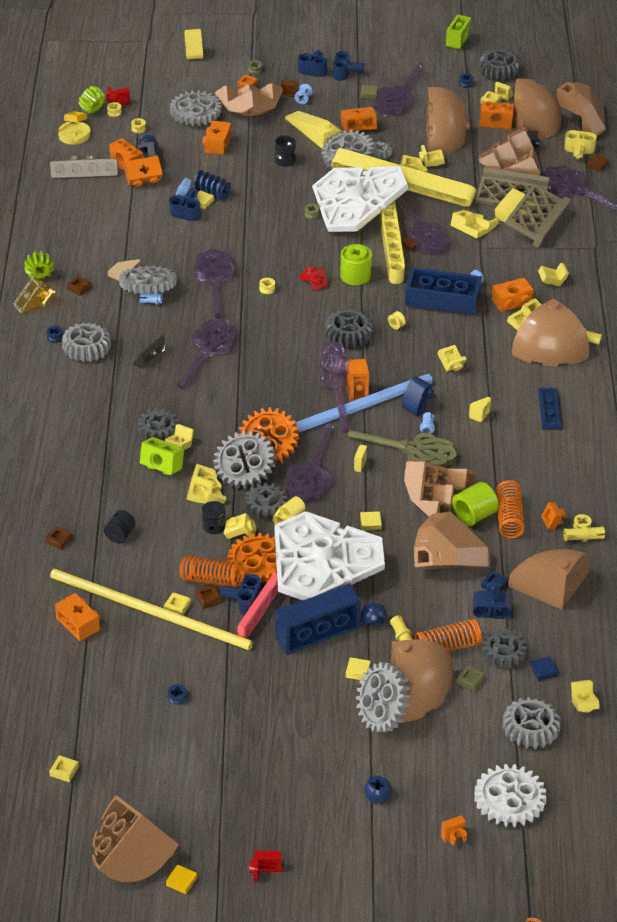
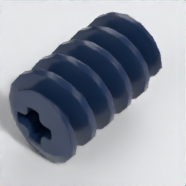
[194,169,231,200]

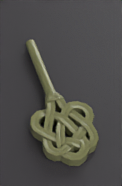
[348,430,457,468]

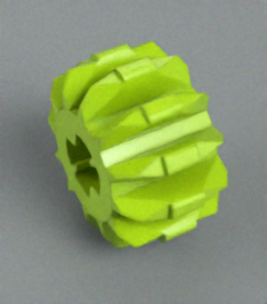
[78,86,106,114]
[24,250,54,281]

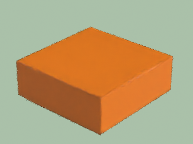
[237,75,258,88]

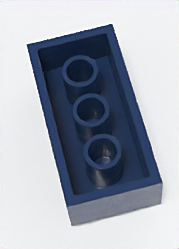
[405,267,482,315]
[275,584,361,655]

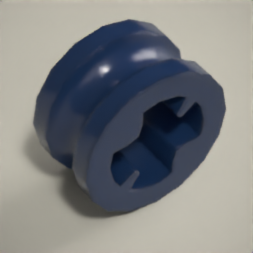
[459,73,473,88]
[46,326,63,343]
[168,684,187,705]

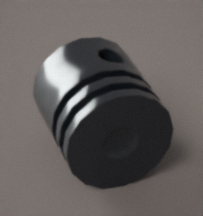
[202,501,225,534]
[104,510,136,543]

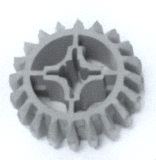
[62,322,111,363]
[503,697,561,750]

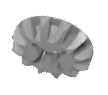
[373,141,393,159]

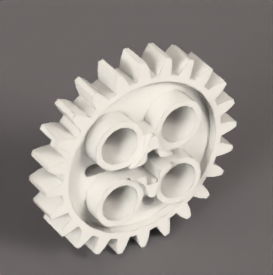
[474,764,546,827]

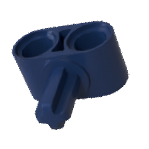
[298,50,327,77]
[333,51,365,81]
[169,189,201,221]
[402,376,436,416]
[220,574,262,615]
[473,580,512,619]

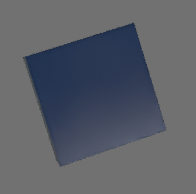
[481,571,509,592]
[530,656,558,681]

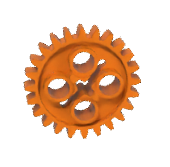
[238,407,300,466]
[227,533,277,584]

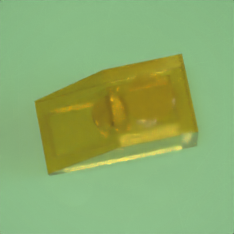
[13,276,55,315]

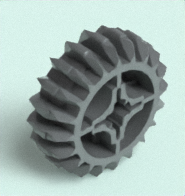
[479,49,521,82]
[325,309,374,349]

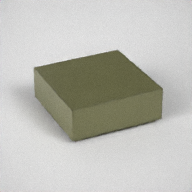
[361,85,377,100]
[456,665,485,692]

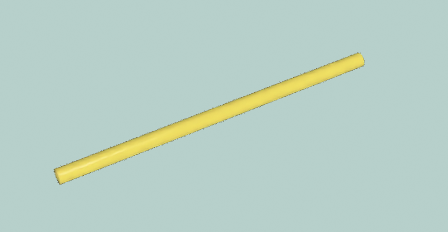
[50,568,253,651]

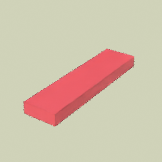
[238,572,279,639]

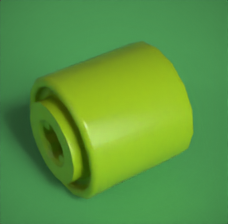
[340,244,372,285]
[452,482,499,526]

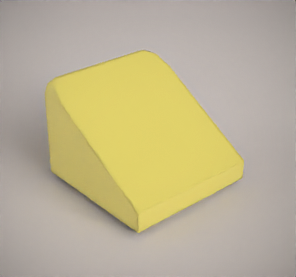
[495,82,513,101]
[469,397,491,422]

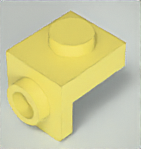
[419,145,445,167]
[538,263,569,287]
[437,345,467,372]
[165,424,194,450]
[224,513,257,539]
[571,680,599,712]

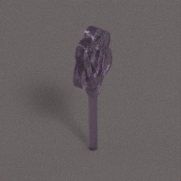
[373,62,424,116]
[544,166,617,211]
[395,196,450,255]
[194,248,236,319]
[177,319,238,389]
[320,342,349,433]
[285,424,333,504]

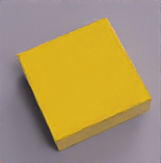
[64,111,87,122]
[166,865,197,894]

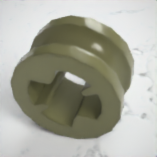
[248,60,262,74]
[304,204,320,219]

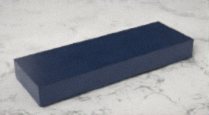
[538,388,561,430]

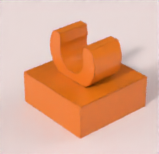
[541,502,567,530]
[441,815,467,845]

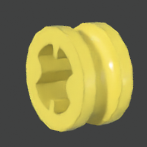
[107,102,122,117]
[131,118,146,133]
[259,278,275,294]
[388,311,406,330]
[573,514,592,528]

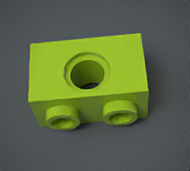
[446,14,471,49]
[140,437,184,475]

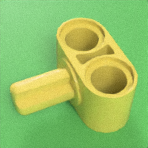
[184,29,203,60]
[564,130,597,159]
[273,496,306,525]

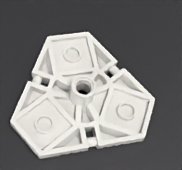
[312,166,409,232]
[275,511,385,600]

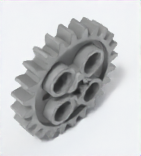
[170,90,222,126]
[321,130,375,169]
[119,265,177,295]
[213,431,276,489]
[356,662,411,733]

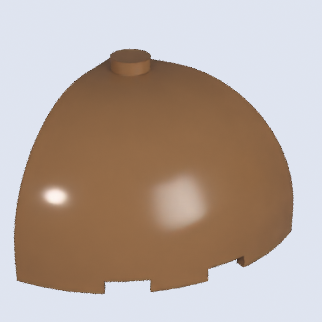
[513,79,562,139]
[426,87,469,155]
[512,298,589,367]
[508,549,590,610]
[391,639,453,723]
[92,795,179,882]

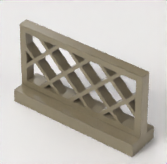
[475,167,550,213]
[505,184,571,247]

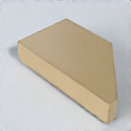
[108,259,141,280]

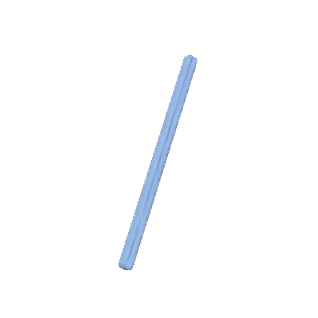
[271,374,432,437]

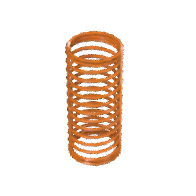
[496,481,525,538]
[179,555,245,588]
[415,619,482,652]

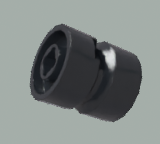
[275,135,296,167]

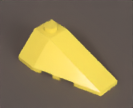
[285,111,344,148]

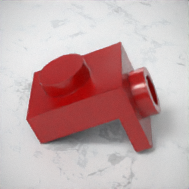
[105,86,130,106]
[299,266,328,291]
[249,850,282,882]

